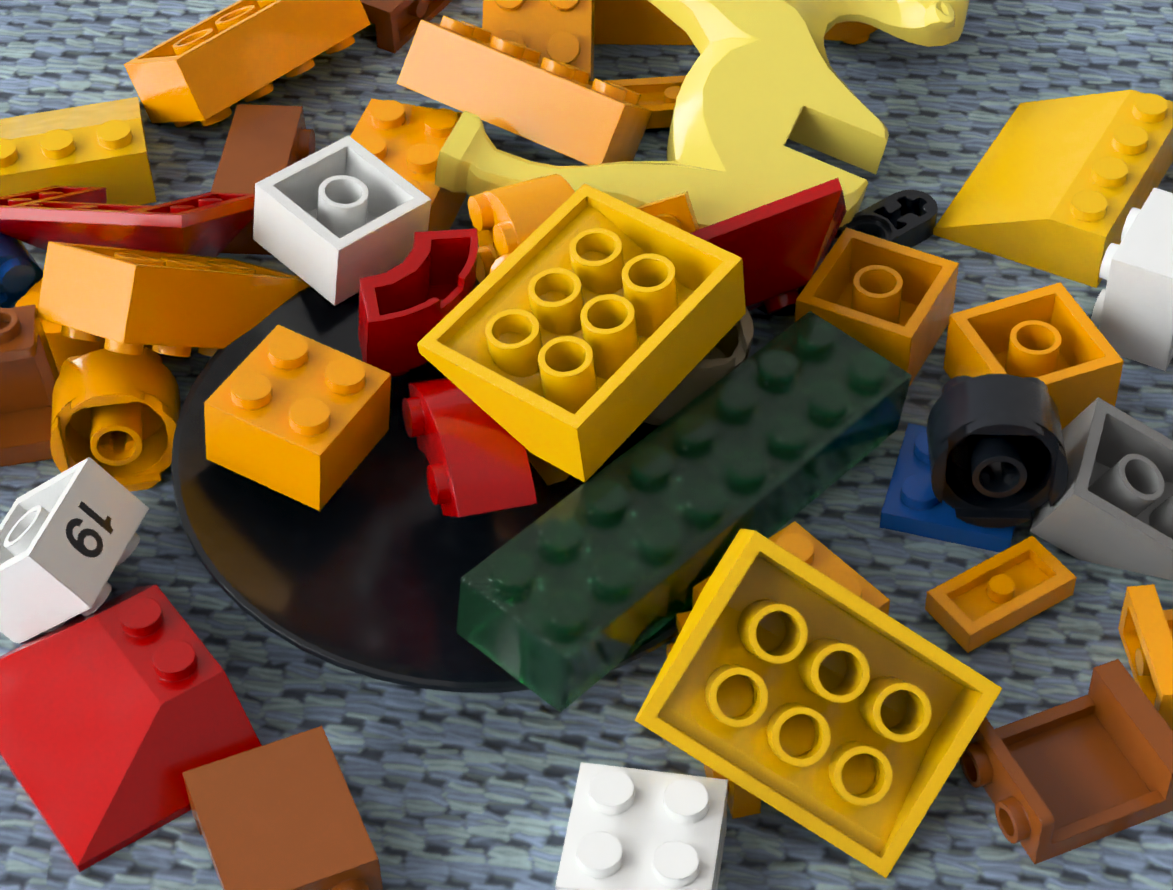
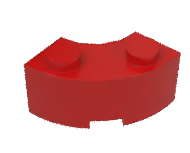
[358,228,478,376]
[402,378,537,518]

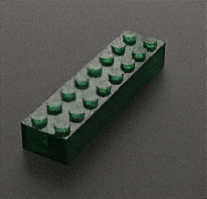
[456,311,912,713]

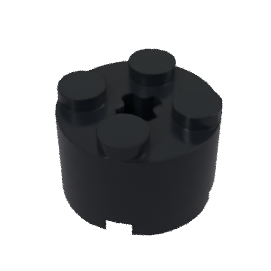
[926,374,1068,528]

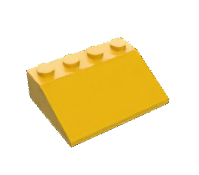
[933,89,1173,288]
[0,97,157,205]
[417,183,746,483]
[635,528,1003,878]

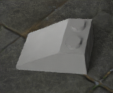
[1030,397,1173,581]

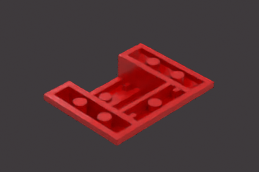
[690,178,847,314]
[0,185,255,257]
[0,584,262,872]

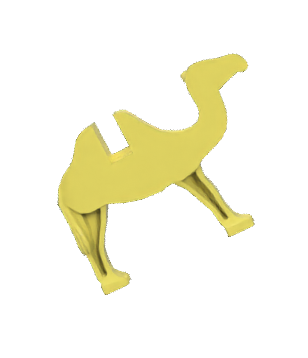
[434,0,969,229]

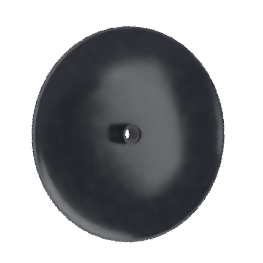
[171,278,762,693]

